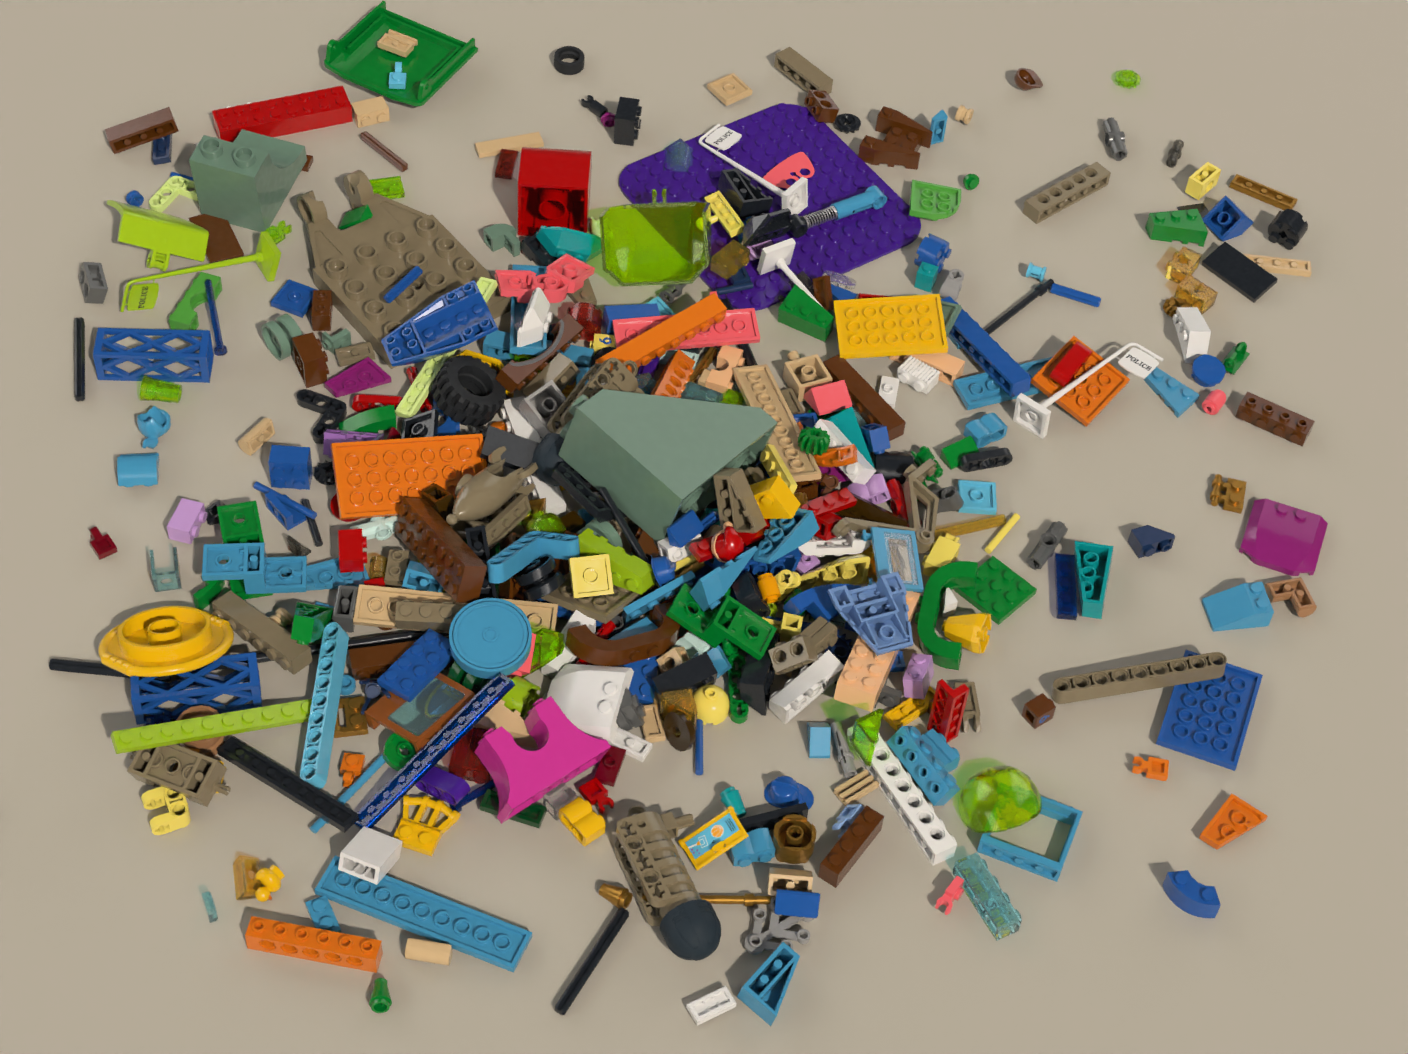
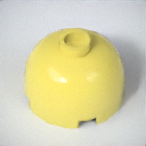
[689,684,730,725]

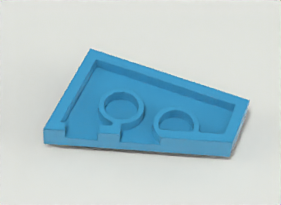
[1144,367,1199,418]

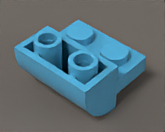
[117,453,160,487]

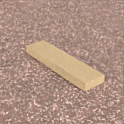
[475,132,544,158]
[1243,253,1312,277]

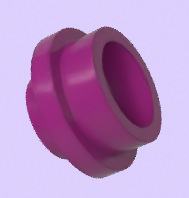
[600,112,616,127]

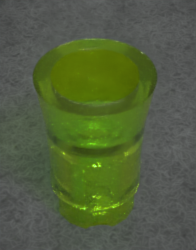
[140,375,182,403]

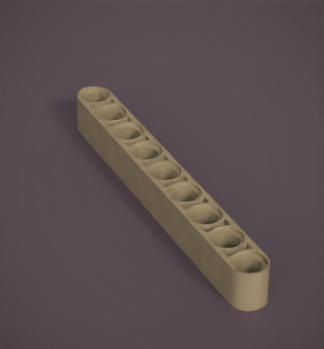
[1052,652,1227,704]

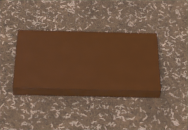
[189,214,244,264]

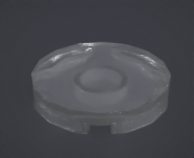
[822,271,857,290]

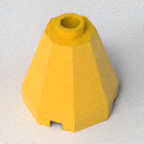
[942,613,992,654]

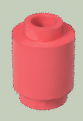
[1202,389,1226,415]

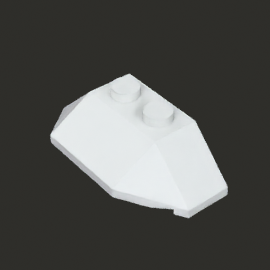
[517,287,553,347]

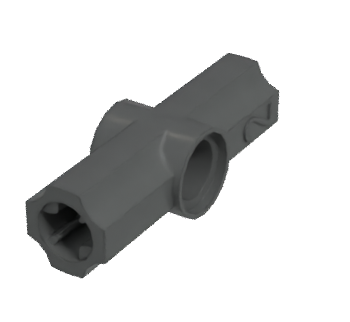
[1102,117,1128,161]
[1026,521,1068,570]

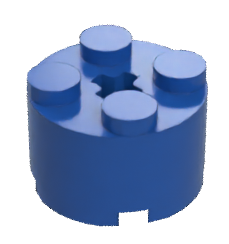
[914,233,952,273]

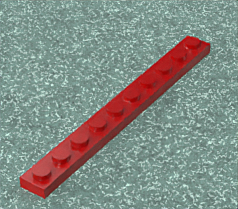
[689,487,857,563]

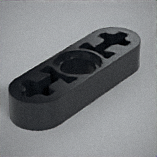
[959,448,1013,472]

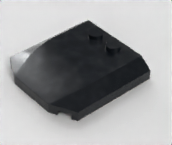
[552,462,628,523]

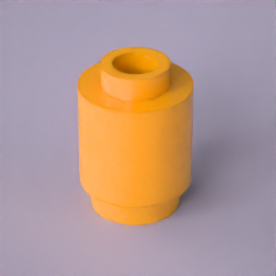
[757,573,781,604]

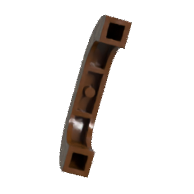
[565,602,680,666]

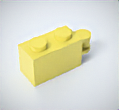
[921,533,961,577]

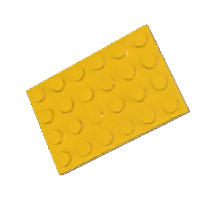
[833,294,948,359]

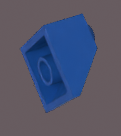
[1202,195,1254,242]

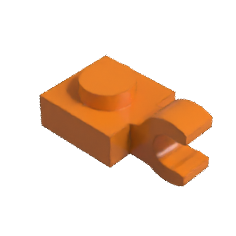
[340,752,365,788]

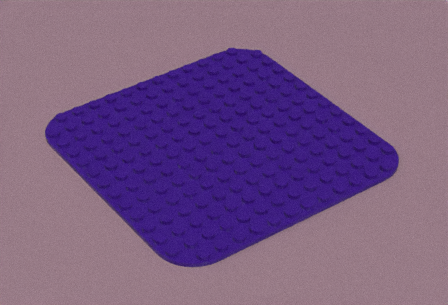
[619,103,921,311]

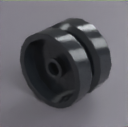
[514,555,565,601]

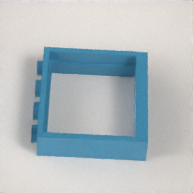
[977,782,1083,882]

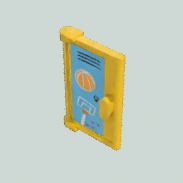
[678,805,749,871]

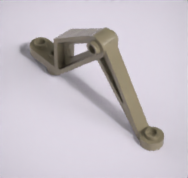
[831,458,939,553]

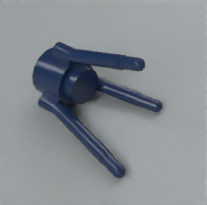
[359,678,391,715]

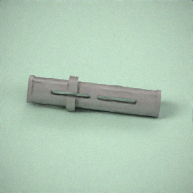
[830,721,857,779]

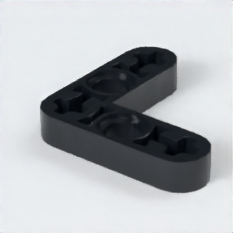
[296,389,347,444]

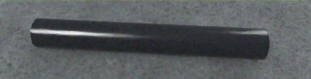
[302,499,323,547]

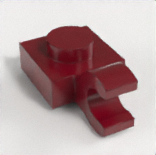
[89,527,118,560]

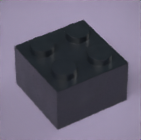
[614,97,642,146]

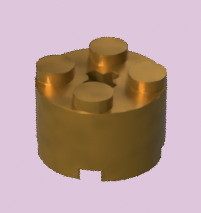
[772,814,816,864]

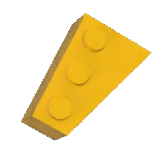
[750,475,801,519]

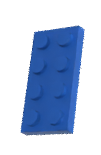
[377,628,454,702]

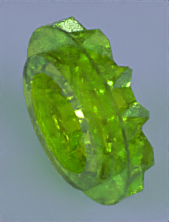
[1115,70,1141,89]

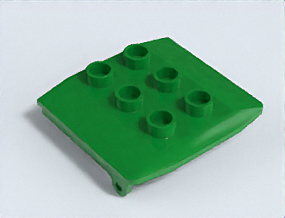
[324,1,478,106]

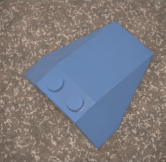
[827,571,913,656]

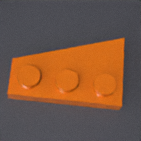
[1199,794,1268,850]

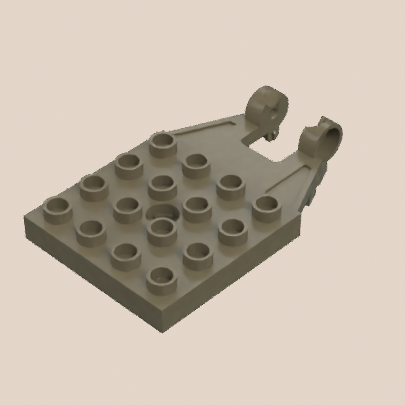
[297,170,511,369]

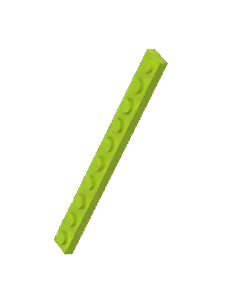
[110,699,312,754]

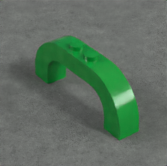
[915,561,978,670]

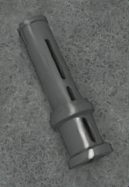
[659,265,699,305]

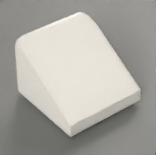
[942,587,958,617]

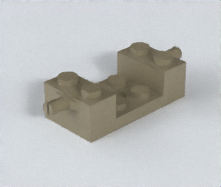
[127,744,231,807]

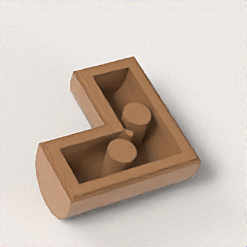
[1265,577,1317,617]

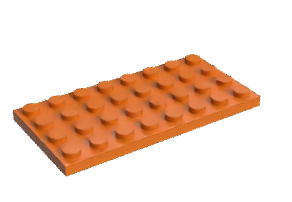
[330,433,487,520]

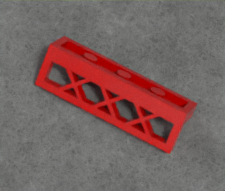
[927,679,969,743]

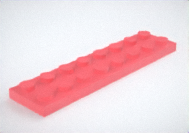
[612,308,760,350]

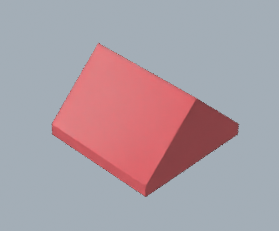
[803,380,852,416]

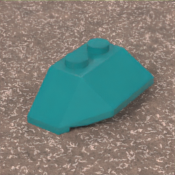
[536,225,608,263]

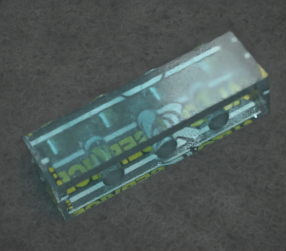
[952,852,1022,941]

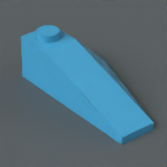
[753,508,820,564]
[689,546,758,612]

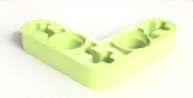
[149,176,198,212]

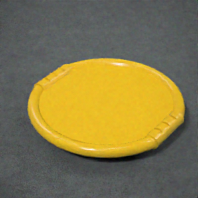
[98,606,234,677]

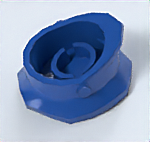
[1191,354,1226,387]

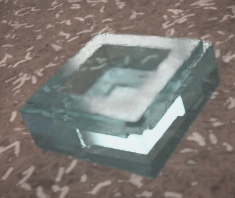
[202,892,218,923]

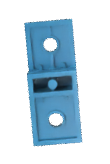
[202,542,307,594]

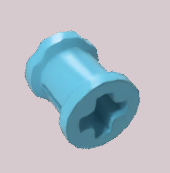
[1026,262,1047,282]

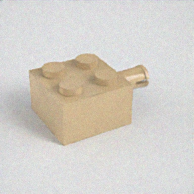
[783,350,833,402]

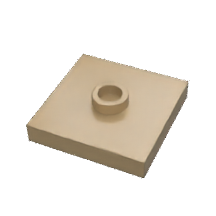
[707,73,753,106]

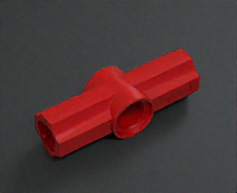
[886,479,922,527]

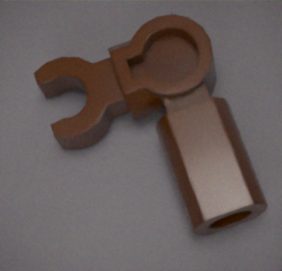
[814,473,839,497]

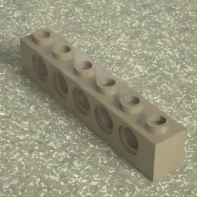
[1023,162,1111,224]

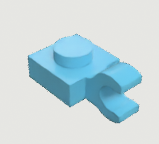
[389,62,407,89]

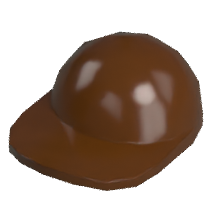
[1014,68,1043,91]

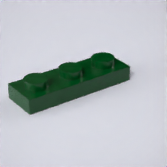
[480,789,547,828]

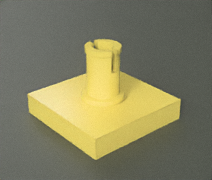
[569,554,614,598]

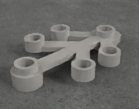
[744,897,814,955]

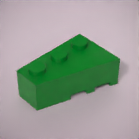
[1145,209,1208,247]
[778,284,834,342]

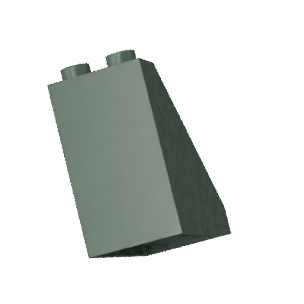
[558,389,778,542]

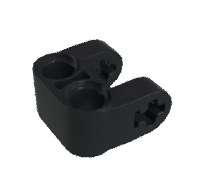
[732,571,771,618]

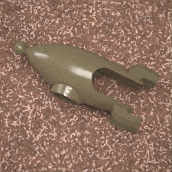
[446,446,538,525]

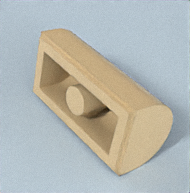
[238,418,275,456]
[405,938,453,966]

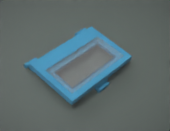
[861,527,924,592]

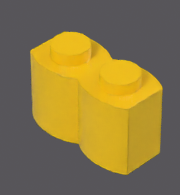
[558,797,606,846]

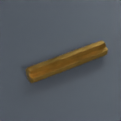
[687,347,717,387]

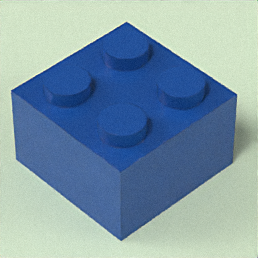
[268,445,313,490]

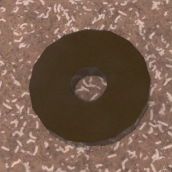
[664,710,696,752]

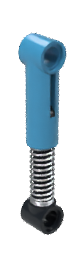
[789,185,887,238]

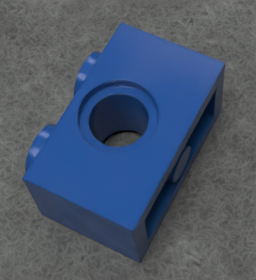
[860,423,891,454]

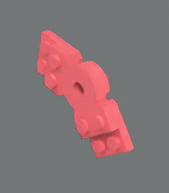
[495,253,595,304]

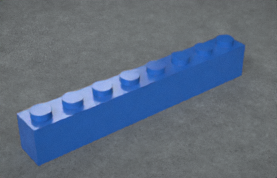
[941,296,1031,398]

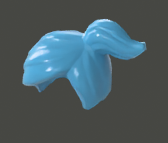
[137,406,171,449]

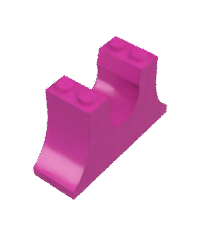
[475,696,611,824]

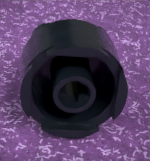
[1268,209,1308,250]

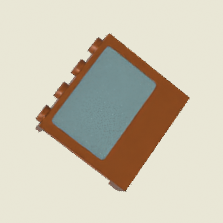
[364,673,476,757]

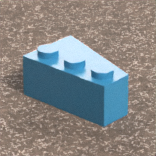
[737,942,800,1026]

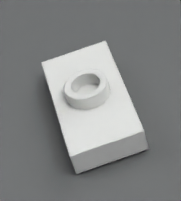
[879,376,900,409]
[686,985,737,1026]

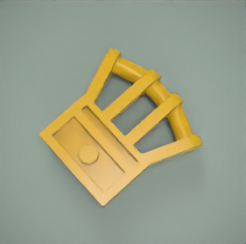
[393,795,461,856]

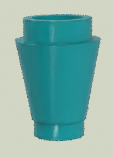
[720,786,747,819]

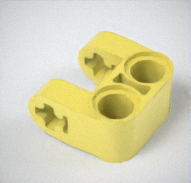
[141,787,191,835]

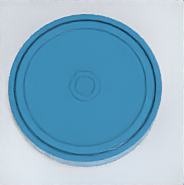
[449,598,532,679]

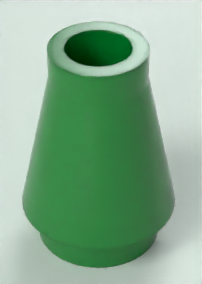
[369,978,392,1013]

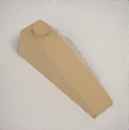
[469,689,538,749]

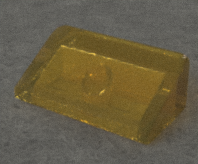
[233,855,262,900]

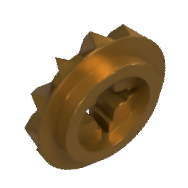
[1163,296,1190,317]

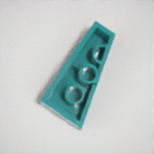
[826,407,875,474]
[1074,541,1113,619]

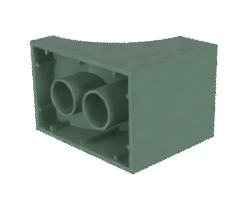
[189,129,307,232]

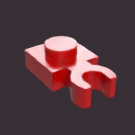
[579,777,614,814]

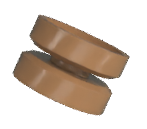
[177,705,225,757]

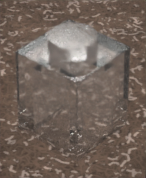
[543,782,577,821]

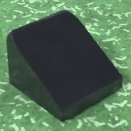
[205,500,225,525]

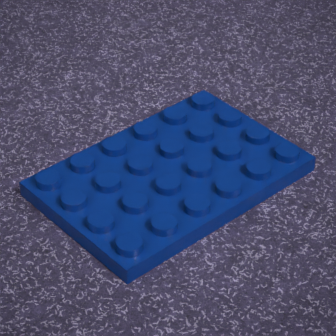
[1156,650,1263,771]

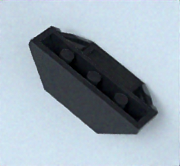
[743,208,794,247]

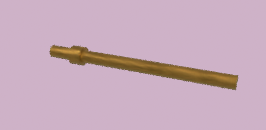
[642,893,771,906]

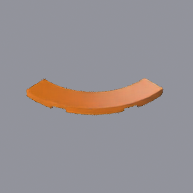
[797,422,858,467]

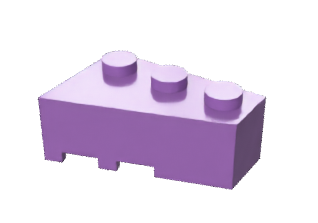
[323,429,384,458]

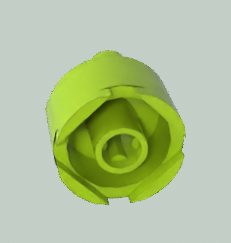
[499,676,540,721]

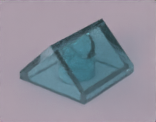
[663,138,694,172]

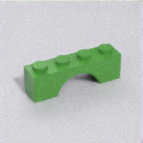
[168,272,222,330]

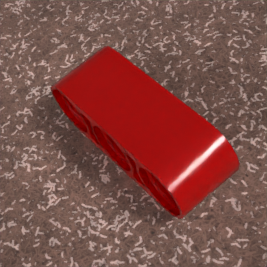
[1049,341,1093,387]

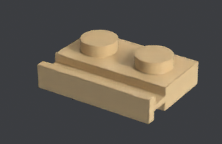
[377,29,418,58]

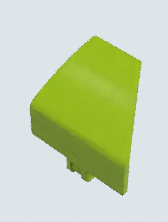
[107,200,209,272]

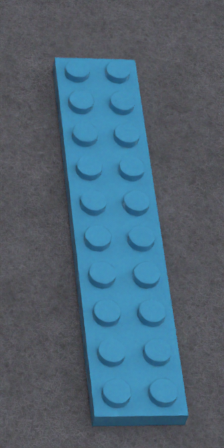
[315,855,532,973]

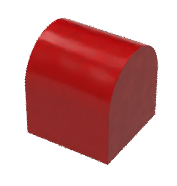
[518,147,592,236]

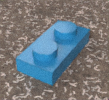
[305,896,342,933]

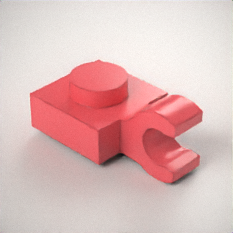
[935,876,964,915]

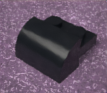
[873,451,914,484]

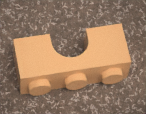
[705,345,745,399]

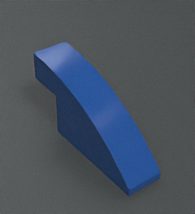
[783,584,863,622]

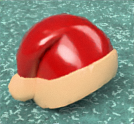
[711,521,744,563]

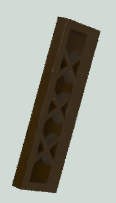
[836,488,909,527]

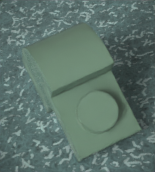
[483,224,521,257]

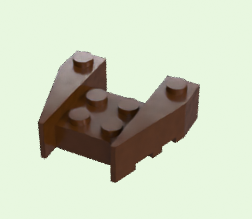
[858,106,933,170]

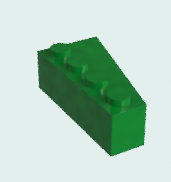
[291,601,334,645]

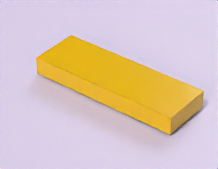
[883,685,935,732]

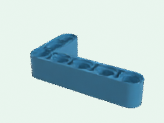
[487,531,580,584]

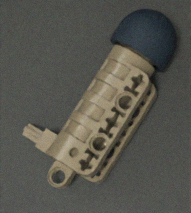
[532,358,645,486]
[614,806,721,961]

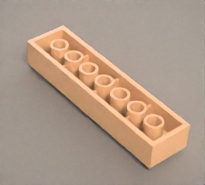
[834,591,920,712]

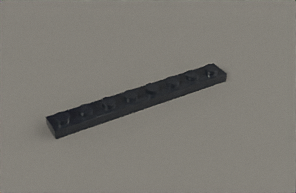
[217,737,359,833]

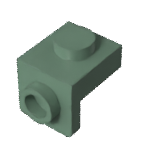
[322,328,351,355]

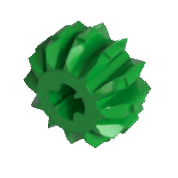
[797,426,830,456]

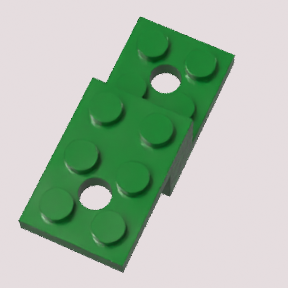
[217,501,273,600]
[666,583,777,660]

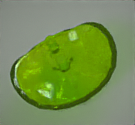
[958,765,1042,833]

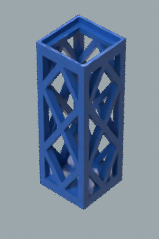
[93,328,214,383]
[130,652,262,725]

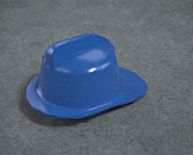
[650,555,677,587]
[764,776,814,810]

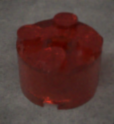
[567,302,603,342]

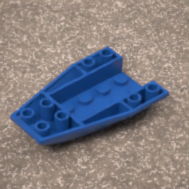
[381,280,498,366]

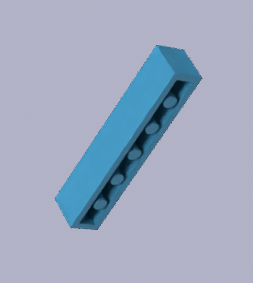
[483,330,594,367]

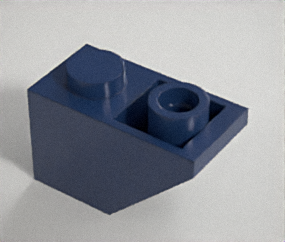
[1128,525,1175,558]

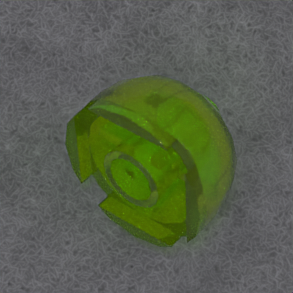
[526,510,566,533]

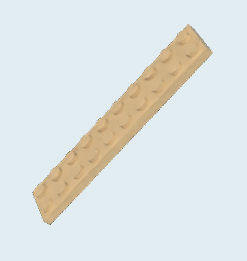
[732,364,822,482]
[353,584,558,644]

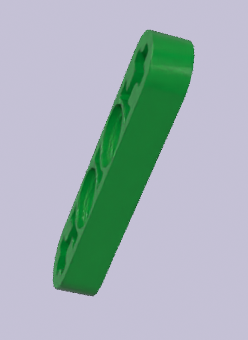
[727,654,749,724]

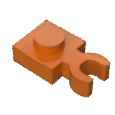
[1132,756,1169,781]

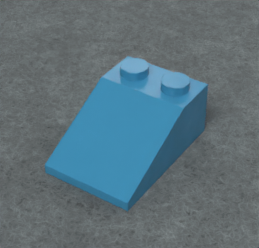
[1202,582,1274,632]

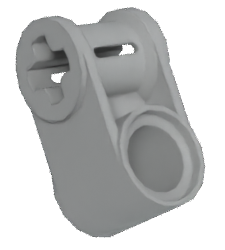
[939,269,964,302]

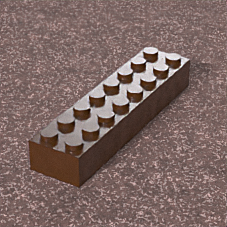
[395,497,487,603]

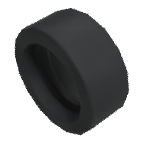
[554,46,585,75]

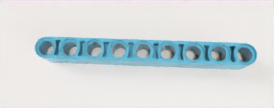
[300,622,349,790]

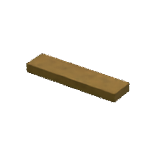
[1229,174,1298,210]

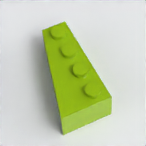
[578,528,655,595]

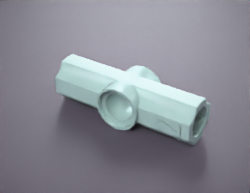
[350,515,399,541]

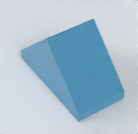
[807,722,831,758]

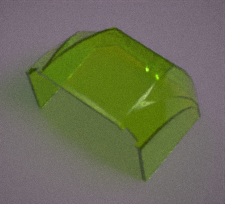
[599,189,711,286]

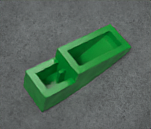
[339,405,397,433]

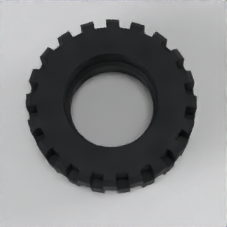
[432,355,506,427]

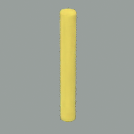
[985,513,1020,554]

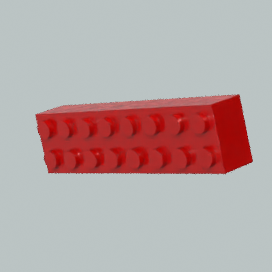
[212,86,353,143]

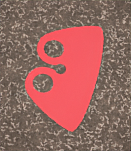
[763,152,815,189]

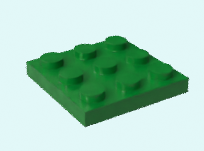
[954,556,1037,625]

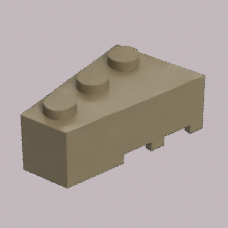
[713,468,767,533]

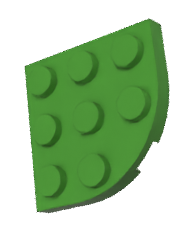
[909,180,961,221]

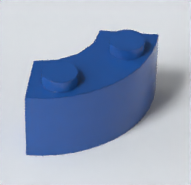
[1162,870,1221,918]

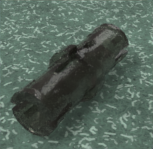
[1166,140,1184,168]

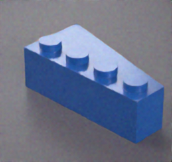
[712,545,802,581]

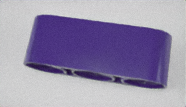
[413,764,471,806]

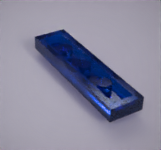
[1054,553,1077,620]

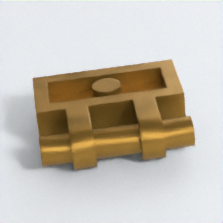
[1210,474,1247,514]

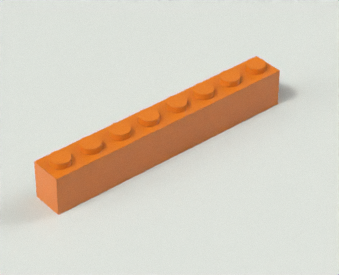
[595,293,727,373]

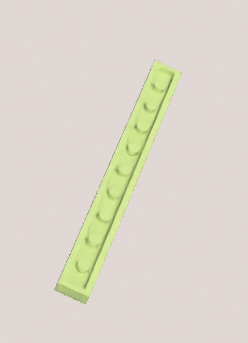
[395,277,498,418]

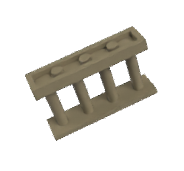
[450,494,531,551]

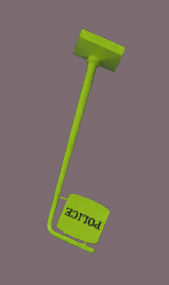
[120,231,281,312]

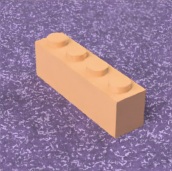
[889,353,965,387]

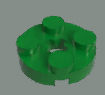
[383,731,426,774]

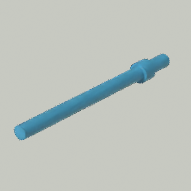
[310,753,386,834]

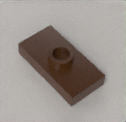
[813,275,834,312]

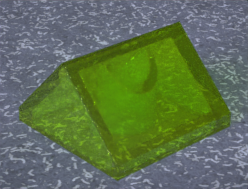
[851,709,884,766]

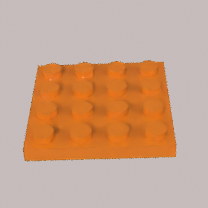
[1030,336,1130,427]

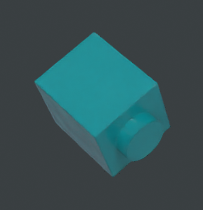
[914,261,939,293]

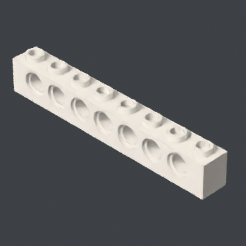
[846,719,957,866]

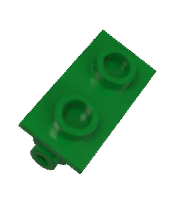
[1222,342,1250,375]
[911,446,943,484]

